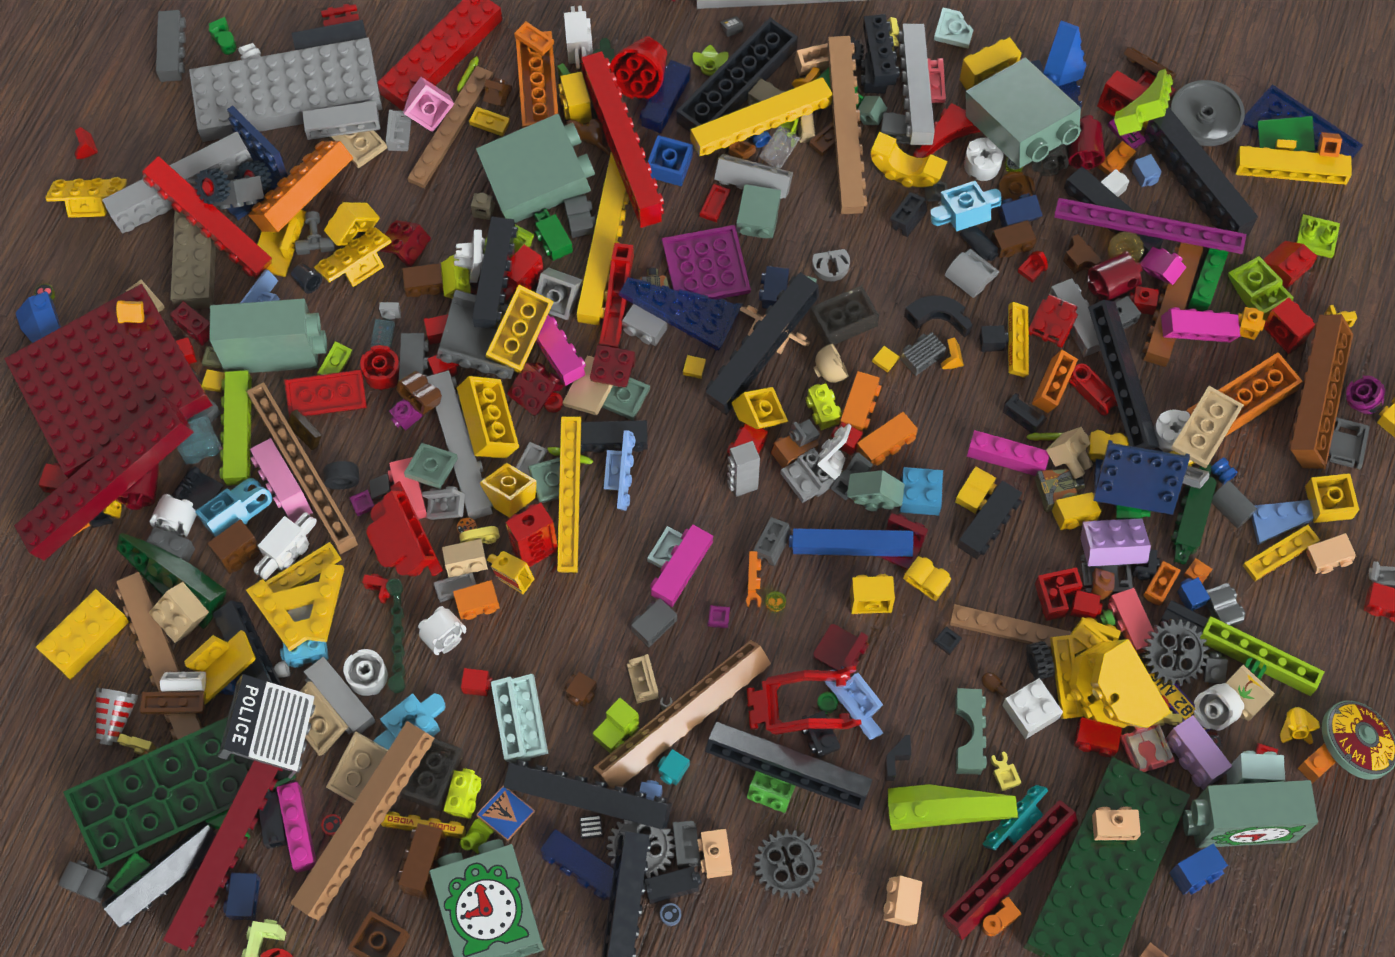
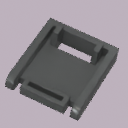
[1329,417,1370,470]
[1080,555,1133,595]

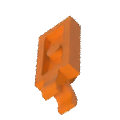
[746,551,761,607]

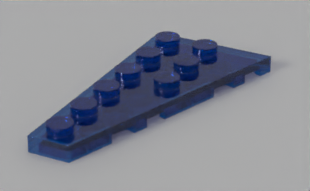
[1242,84,1363,160]
[618,277,742,351]

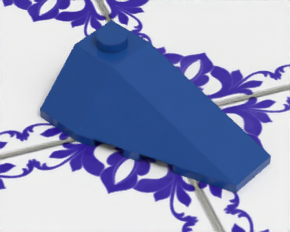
[1043,20,1087,86]
[16,291,61,343]

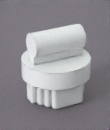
[238,43,261,60]

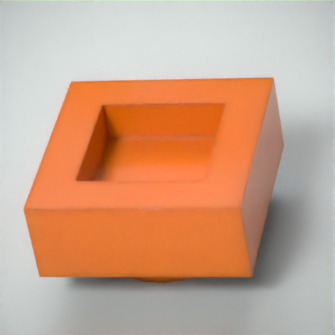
[1184,558,1212,584]

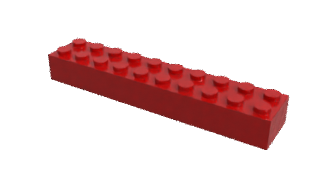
[581,51,664,228]

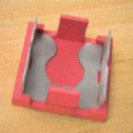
[1120,724,1175,772]

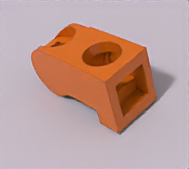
[981,897,1022,936]

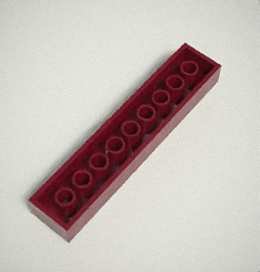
[14,397,194,561]

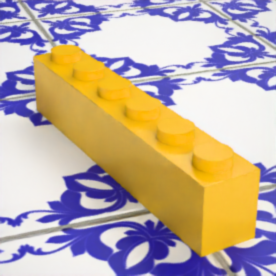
[1236,146,1352,185]

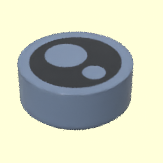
[660,903,681,926]

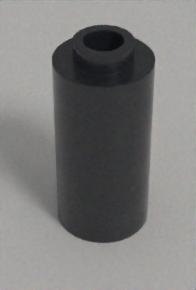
[960,225,999,261]

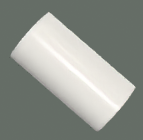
[160,671,206,692]

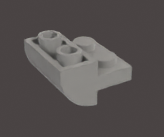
[945,249,999,298]
[780,448,836,503]

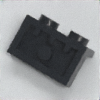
[801,711,841,758]

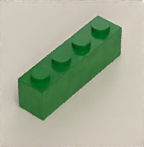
[1188,248,1228,312]

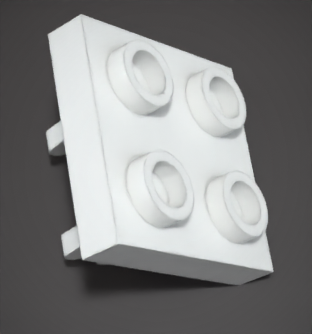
[454,230,485,283]

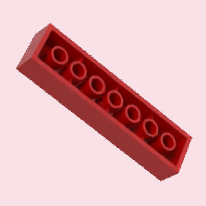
[377,0,502,111]

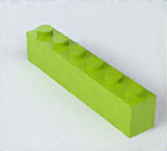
[220,370,252,486]
[1199,616,1325,696]

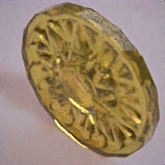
[1108,231,1144,262]

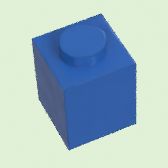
[1177,577,1210,611]

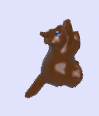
[567,119,611,156]

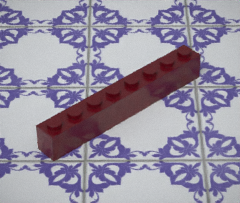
[943,800,1078,940]

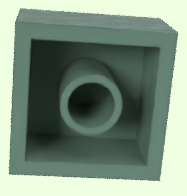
[847,470,905,511]

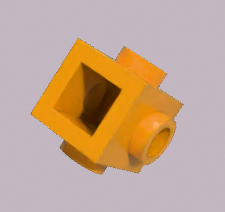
[1238,307,1265,340]

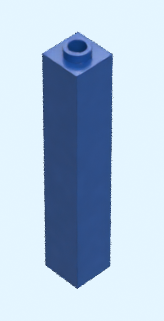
[789,529,913,557]

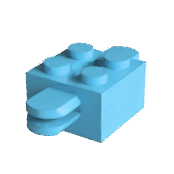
[930,181,1001,231]
[374,693,446,750]

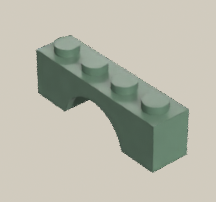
[955,688,987,775]

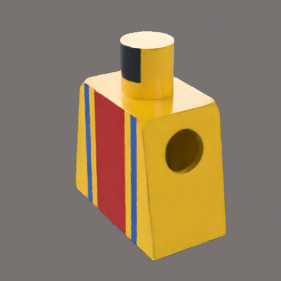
[486,551,534,594]

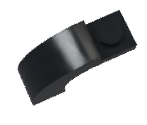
[904,295,972,338]

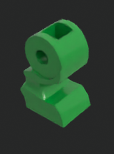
[209,17,236,55]

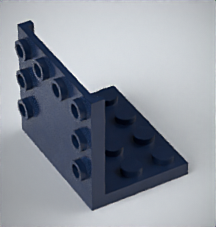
[226,105,288,221]
[1093,440,1190,515]

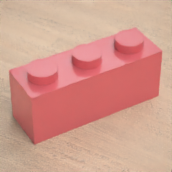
[388,457,427,519]
[1108,588,1154,654]

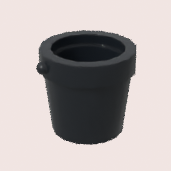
[291,263,323,294]

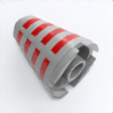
[96,688,138,746]

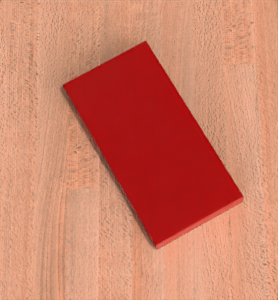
[284,370,367,417]

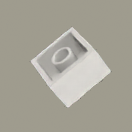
[1002,678,1063,739]

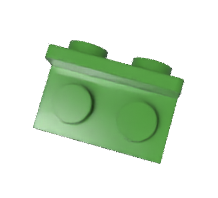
[747,771,796,813]

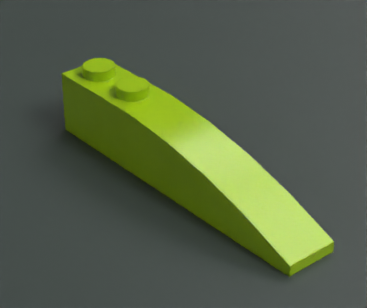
[888,784,1018,830]

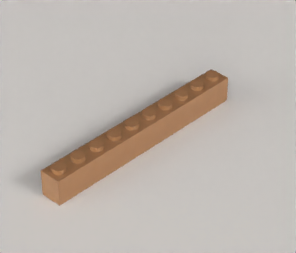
[827,36,867,214]
[246,382,358,555]
[116,572,203,740]
[593,640,771,788]
[290,721,434,921]

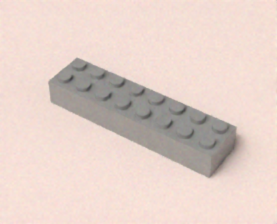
[102,132,253,234]

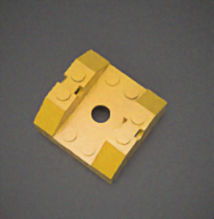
[1069,639,1171,728]

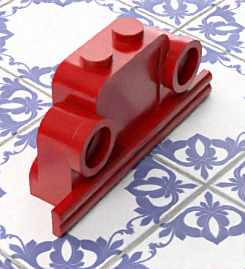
[367,481,443,576]

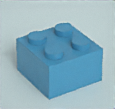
[900,467,943,516]

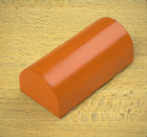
[1144,561,1181,605]

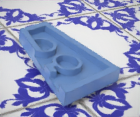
[1251,500,1314,545]

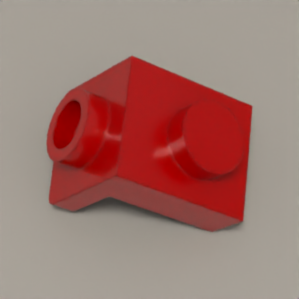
[362,574,392,604]

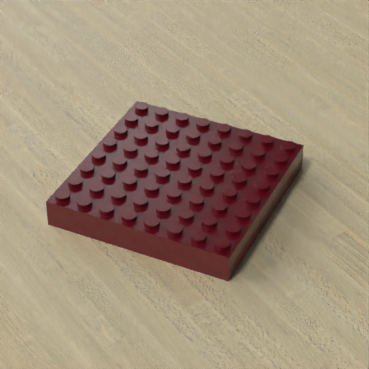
[4,283,213,479]

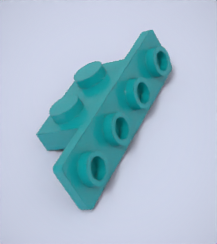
[983,785,1048,850]

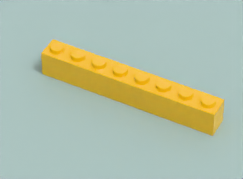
[690,77,833,156]

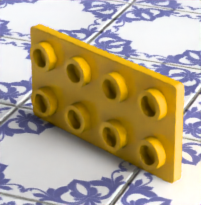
[45,177,127,218]
[257,210,306,277]
[314,227,391,287]
[184,630,256,704]

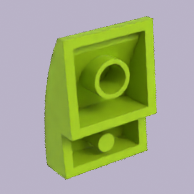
[1228,256,1294,321]

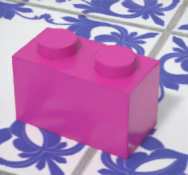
[1140,247,1186,285]

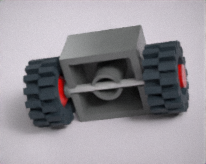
[195,160,272,209]

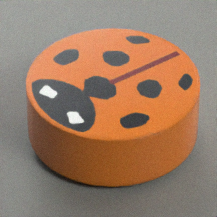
[457,518,477,535]

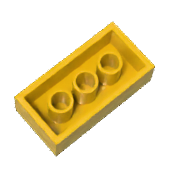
[485,285,554,373]
[457,376,519,458]
[36,589,130,680]

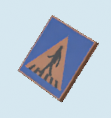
[476,785,535,842]

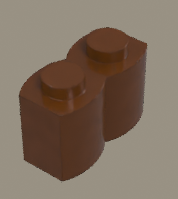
[397,371,442,415]

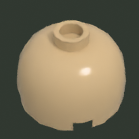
[814,344,849,383]

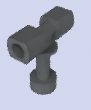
[295,211,335,255]

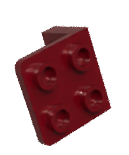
[379,220,431,267]
[590,345,636,387]
[508,362,564,415]
[877,513,928,570]
[813,624,869,671]

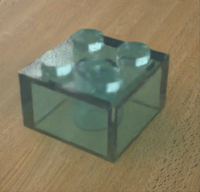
[177,415,223,465]

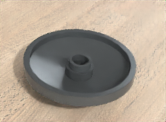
[1170,80,1245,146]

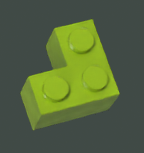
[593,698,639,753]

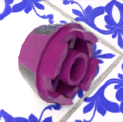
[1346,376,1385,414]

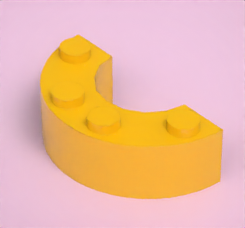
[871,132,948,187]

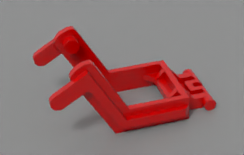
[747,666,862,735]

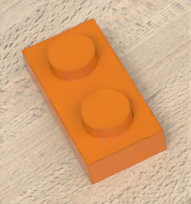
[514,21,554,56]
[1098,141,1137,175]

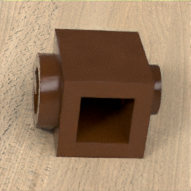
[563,671,597,708]

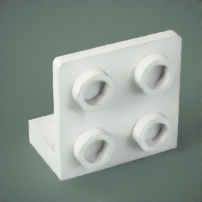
[817,424,851,480]

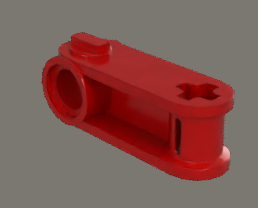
[1068,364,1118,416]

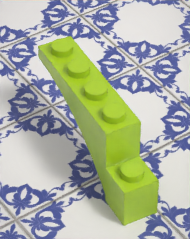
[1114,69,1173,136]

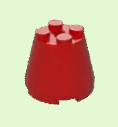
[609,36,667,99]

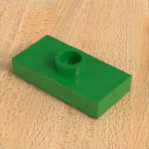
[107,852,151,892]

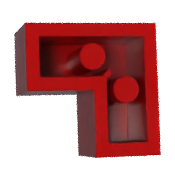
[1035,567,1083,621]

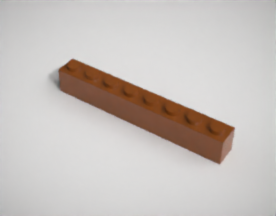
[1142,242,1203,367]

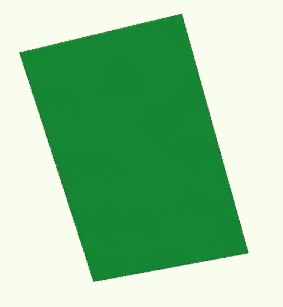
[1258,116,1315,151]

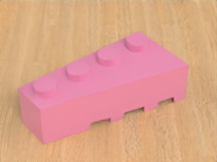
[250,438,313,523]

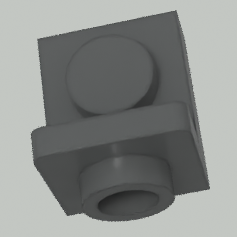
[789,419,820,447]

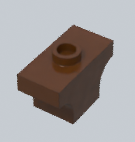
[483,77,512,107]
[1063,234,1102,274]

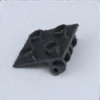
[171,466,224,511]

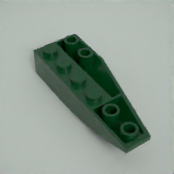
[116,533,227,629]

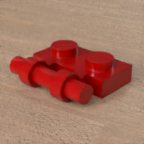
[321,4,359,27]

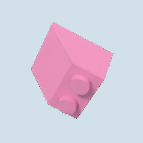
[403,77,454,132]

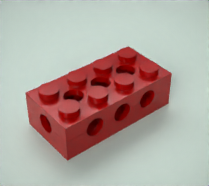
[506,503,558,567]

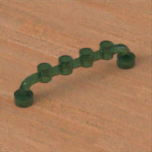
[386,579,406,693]

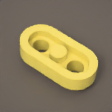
[459,526,500,544]

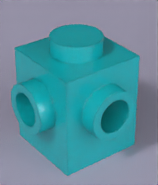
[657,749,690,785]

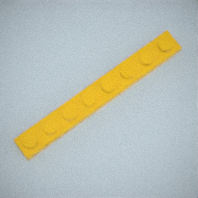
[557,417,581,573]

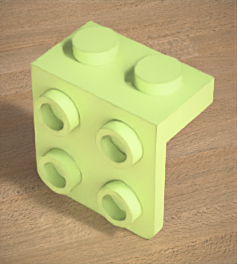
[242,919,286,957]

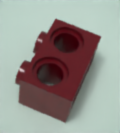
[170,301,210,346]

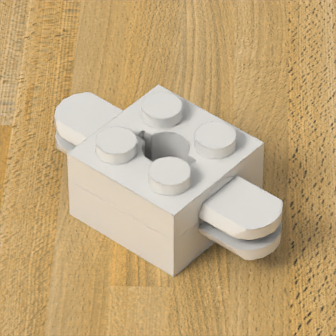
[564,6,593,70]
[254,512,316,580]

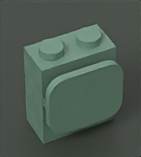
[736,184,781,238]

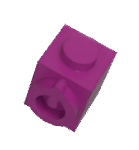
[389,399,423,431]

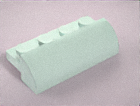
[491,674,548,763]

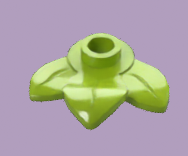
[693,45,728,76]

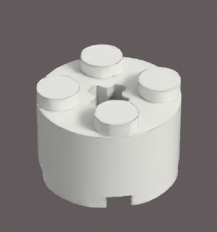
[964,138,1004,181]
[1154,410,1190,453]
[150,494,197,537]
[418,606,466,655]
[343,649,388,696]
[1194,683,1244,731]

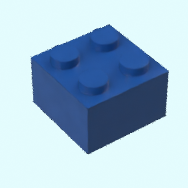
[647,135,693,187]
[1169,843,1228,895]

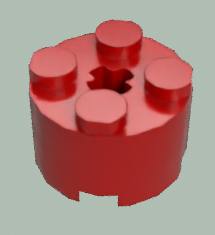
[360,345,400,390]

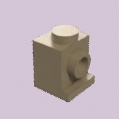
[471,193,495,220]

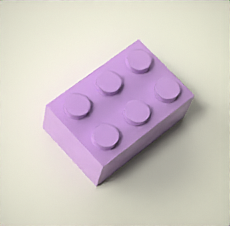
[1081,519,1151,566]
[1166,715,1232,790]

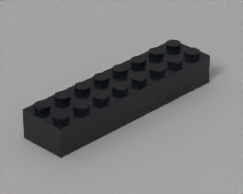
[676,17,798,132]
[1144,106,1258,237]
[706,272,819,415]

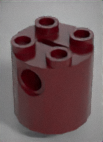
[1066,115,1105,170]
[1088,251,1142,301]
[116,463,159,510]

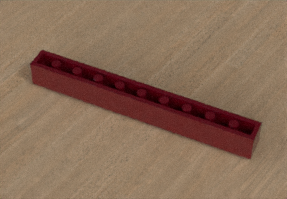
[163,760,283,951]

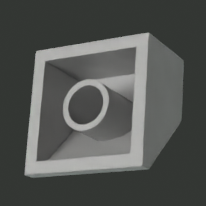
[536,268,583,320]

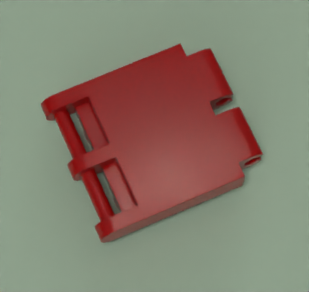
[1028,295,1078,348]

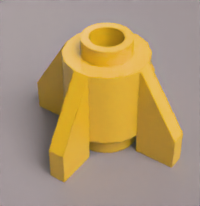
[1280,707,1320,744]

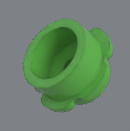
[1100,609,1116,626]

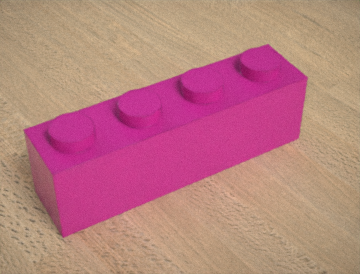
[1161,307,1240,342]
[535,315,586,386]
[967,430,1049,476]
[650,524,713,607]
[277,782,316,873]

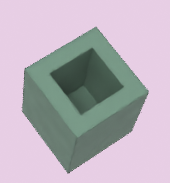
[857,96,887,125]

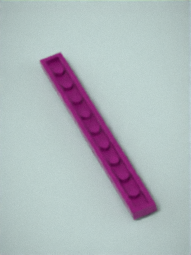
[1054,198,1247,254]

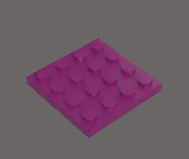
[662,225,751,307]

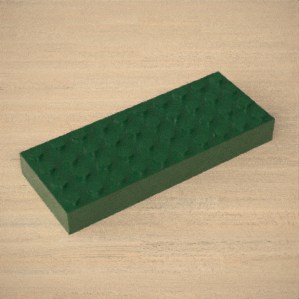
[63,717,297,869]
[1023,757,1190,957]

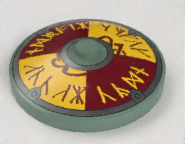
[1322,701,1395,780]

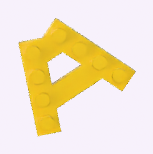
[246,563,344,651]
[1050,619,1110,719]

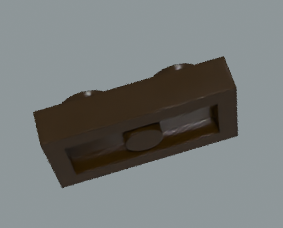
[288,410,322,450]

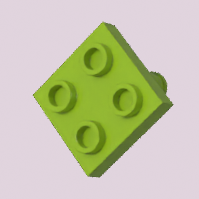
[1296,214,1340,258]

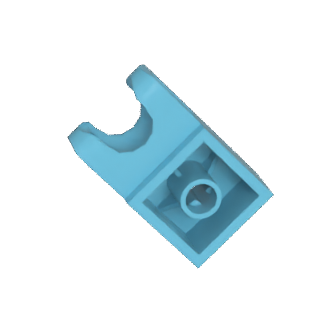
[195,478,272,537]

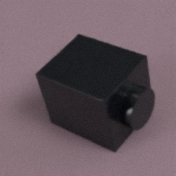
[979,325,1009,352]

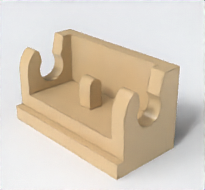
[627,654,659,703]

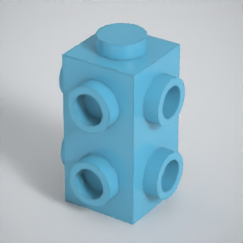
[280,640,329,668]

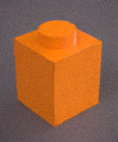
[1318,132,1342,158]

